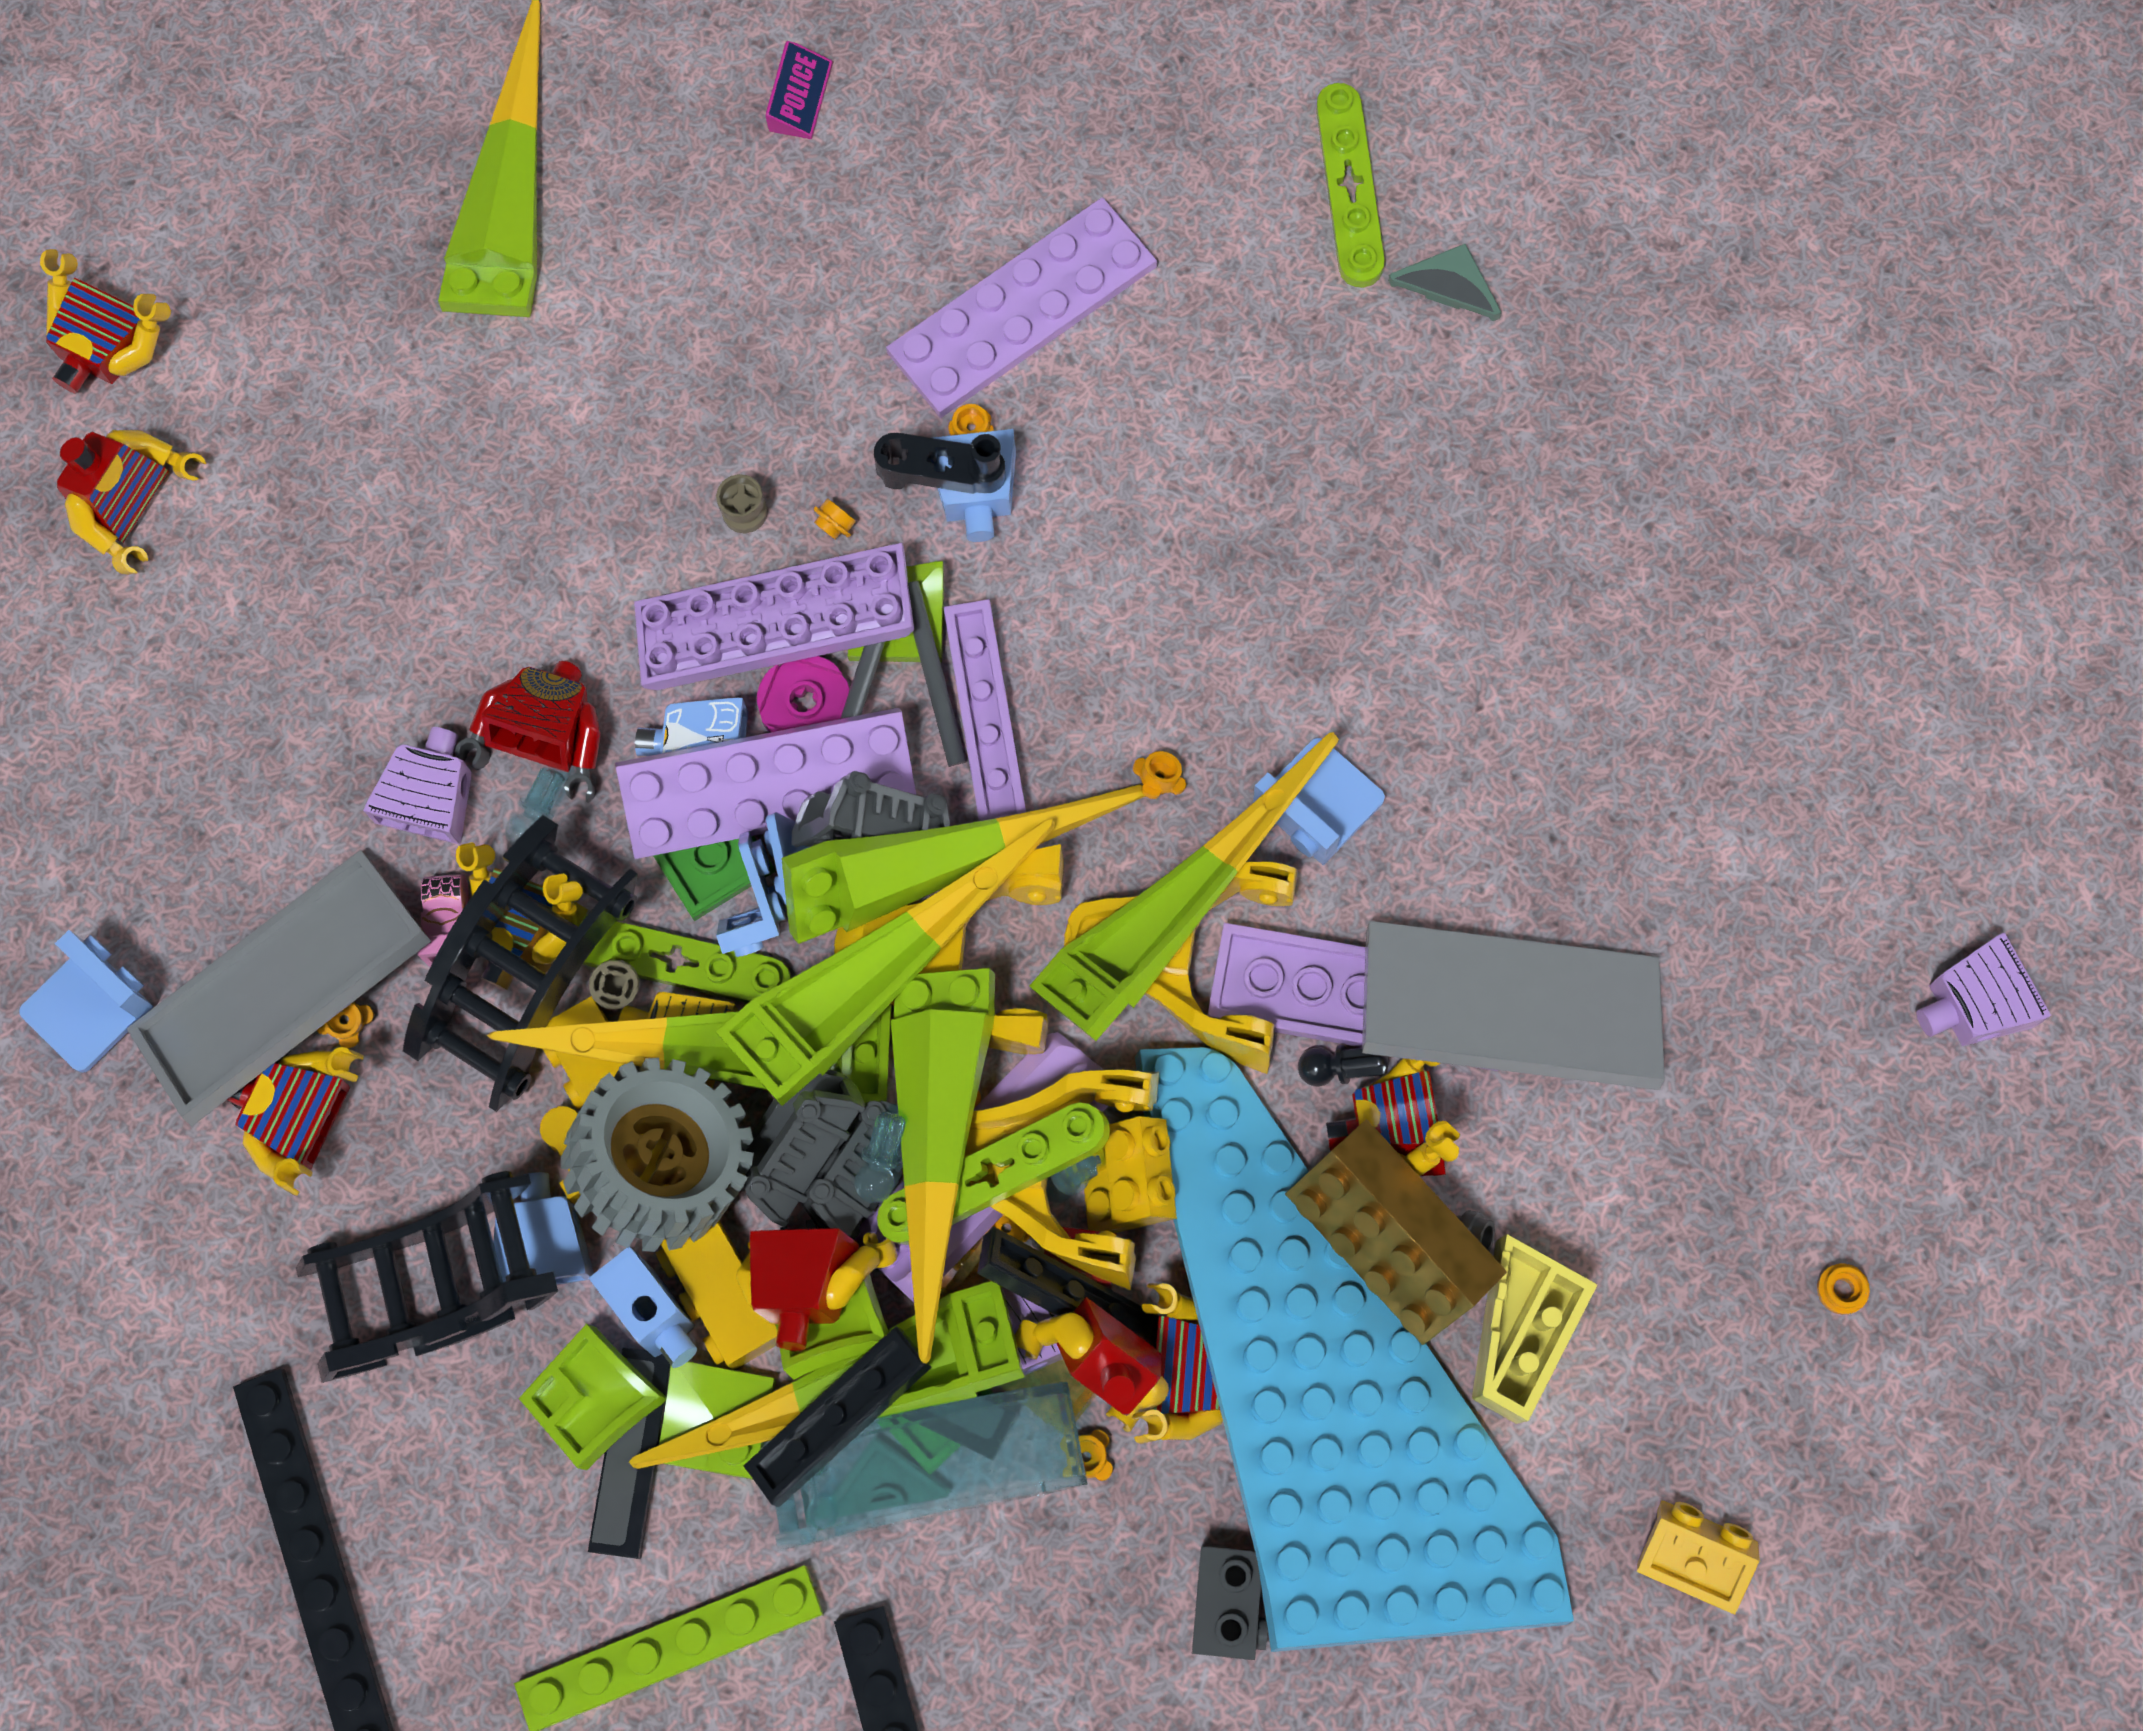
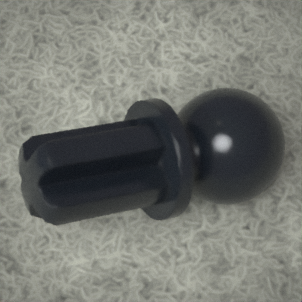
[1298,1045,1388,1087]

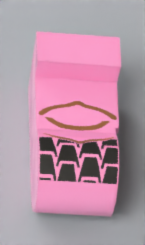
[418,874,469,967]

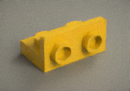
[1637,1500,1760,1615]

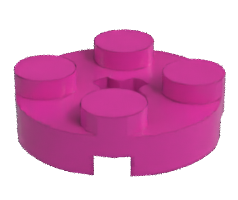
[757,656,850,733]

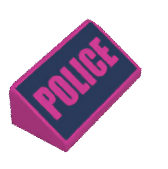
[766,41,833,139]

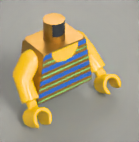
[455,842,588,990]

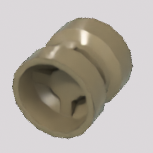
[716,474,768,534]
[589,959,640,1009]

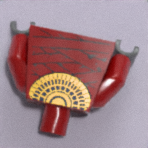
[455,661,601,803]

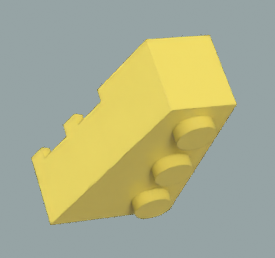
[1472,1234,1598,1424]

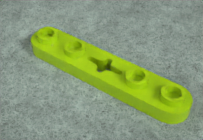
[1316,83,1384,288]
[578,914,791,1003]
[877,1102,1110,1245]

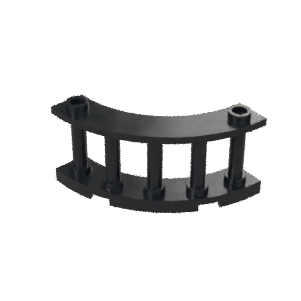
[402,815,638,1112]
[296,1171,558,1383]

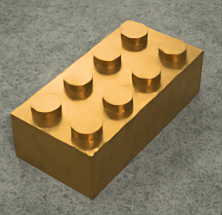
[1285,1119,1507,1345]

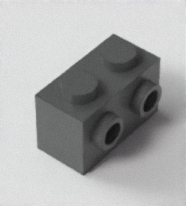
[1192,1546,1268,1660]

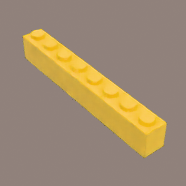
[543,996,777,1370]

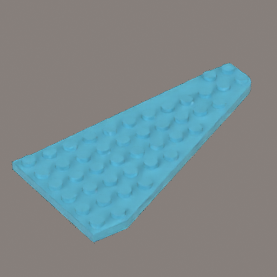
[1135,1047,1574,1652]

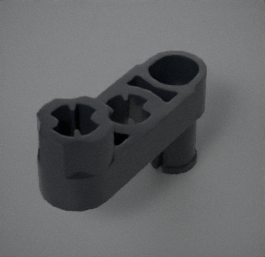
[874,433,1006,494]

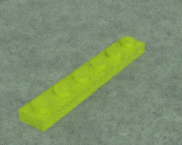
[514,1565,824,1731]

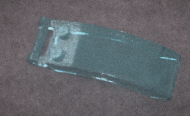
[761,1382,1088,1551]

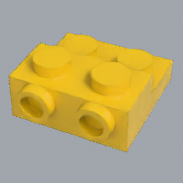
[1081,1116,1177,1233]

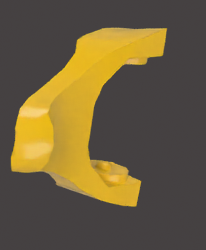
[834,844,1064,1054]
[1064,862,1297,1074]
[964,1069,1160,1290]

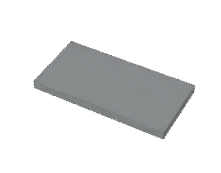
[127,850,431,1126]
[1362,921,1665,1090]

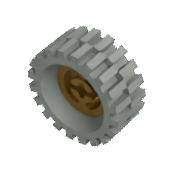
[561,1058,754,1252]

